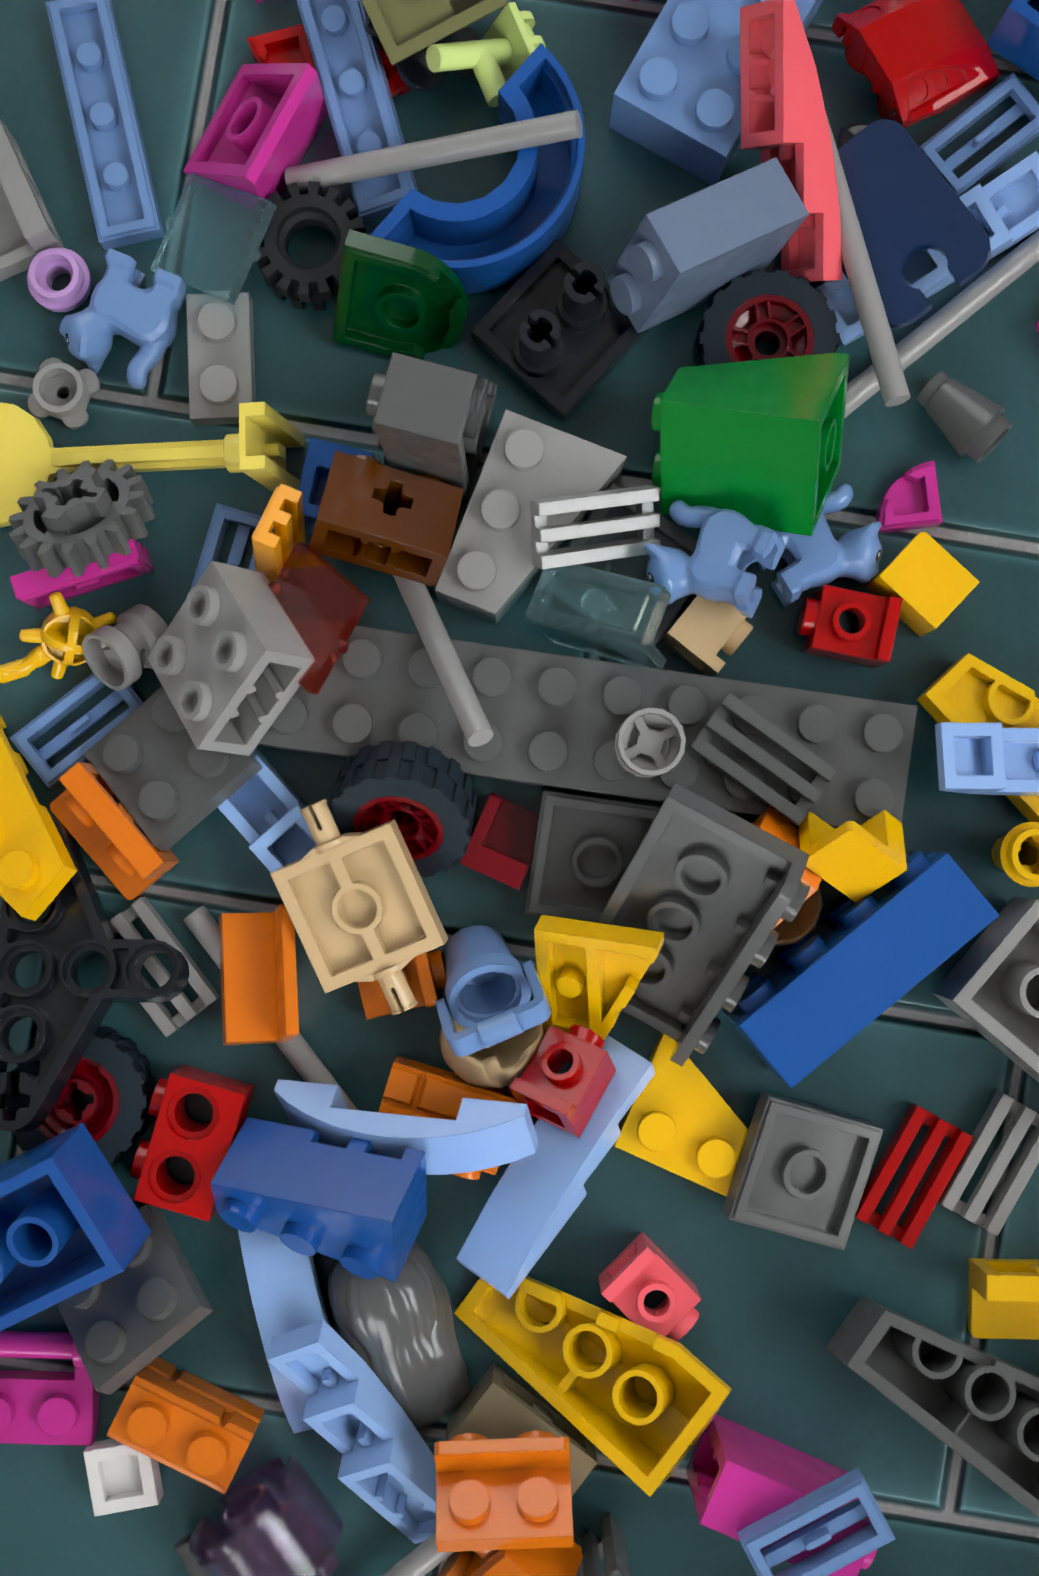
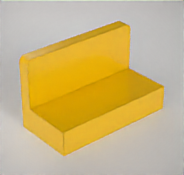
[968,1258,1039,1340]

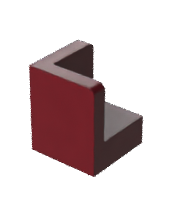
[459,793,538,890]

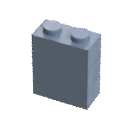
[607,157,809,333]

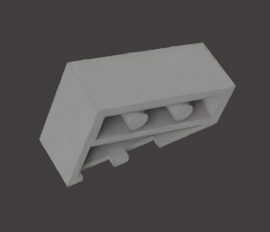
[435,410,627,624]

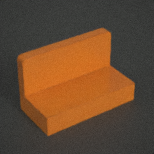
[219,904,299,1045]

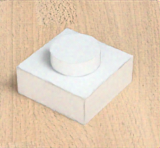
[83,1438,164,1517]

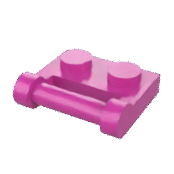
[0,1330,99,1446]

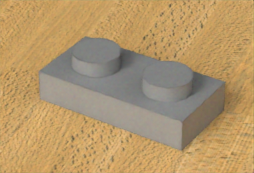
[186,292,256,425]

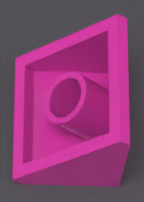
[183,63,328,214]

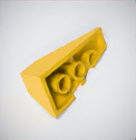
[454,1276,732,1497]

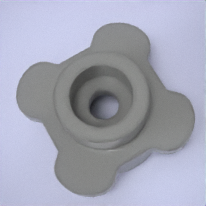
[28,357,100,429]

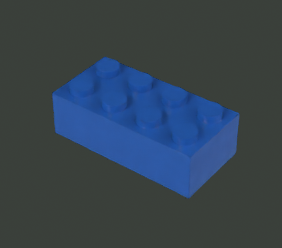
[722,851,1000,1089]
[0,1122,152,1331]

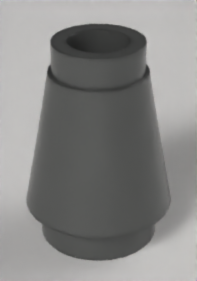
[916,371,1013,463]

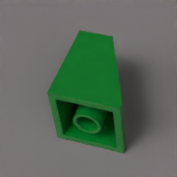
[651,352,849,536]

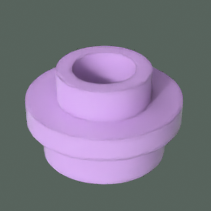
[27,247,92,312]

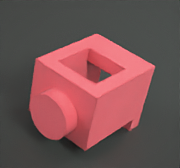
[598,1231,702,1341]

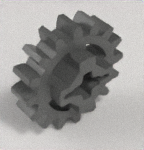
[9,459,156,578]

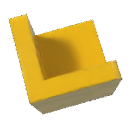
[866,532,979,637]
[799,810,907,903]

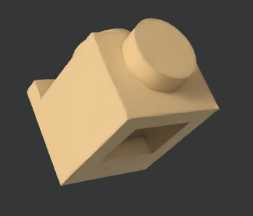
[662,595,754,677]

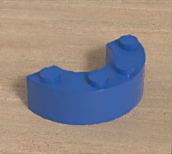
[370,43,585,294]

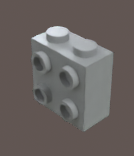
[147,561,318,756]

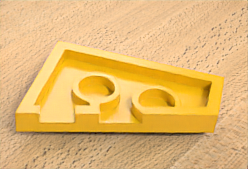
[916,653,1039,822]
[0,714,77,921]

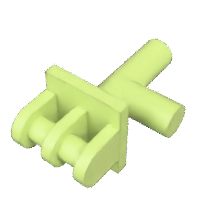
[426,2,546,107]

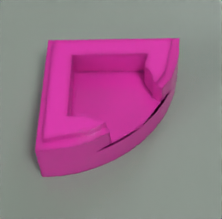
[875,461,943,534]

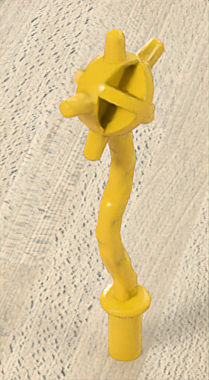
[0,592,117,684]

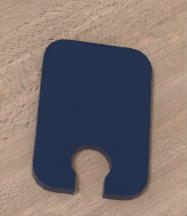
[838,119,991,329]

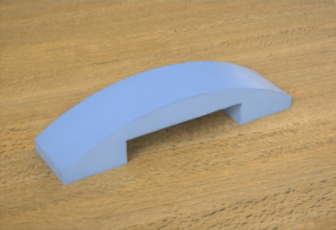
[935,722,1039,796]
[274,1079,539,1175]
[238,1229,330,1434]

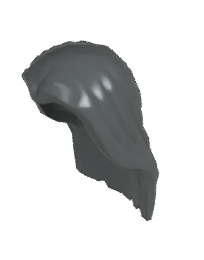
[328,1241,471,1432]

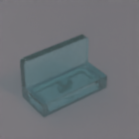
[525,564,671,670]

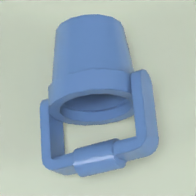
[435,925,551,1057]

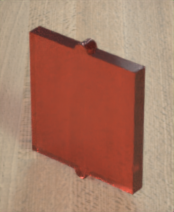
[268,541,370,695]

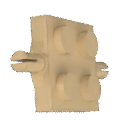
[270,798,448,1015]

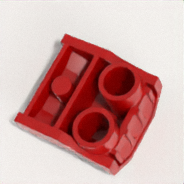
[832,0,1000,129]

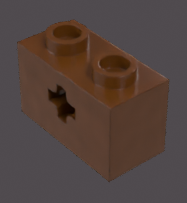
[308,451,464,587]

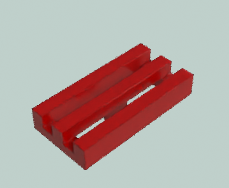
[855,1102,973,1249]

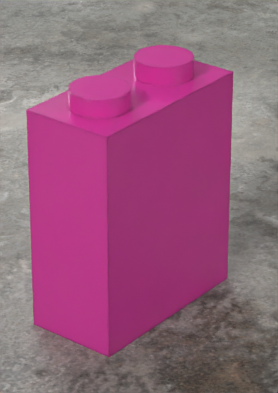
[686,1414,877,1576]

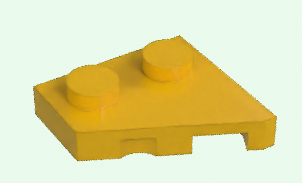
[614,1032,748,1196]

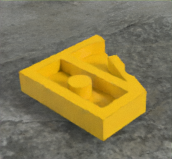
[534,915,664,1040]

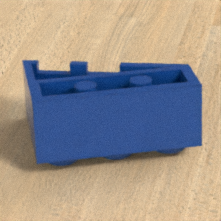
[210,1117,427,1283]

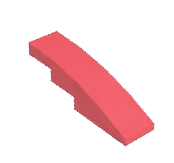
[740,0,843,282]

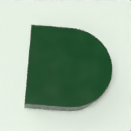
[332,229,468,359]

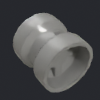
[82,604,168,691]
[614,708,686,778]

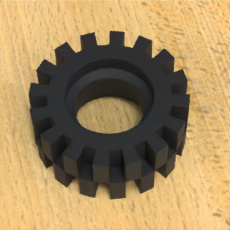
[251,181,366,311]

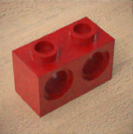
[130,1064,256,1222]

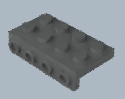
[596,783,810,1067]

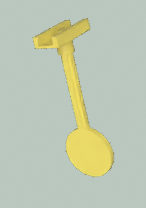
[0,402,304,528]

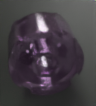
[189,1455,343,1576]

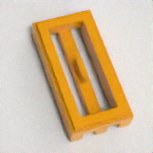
[251,484,306,600]

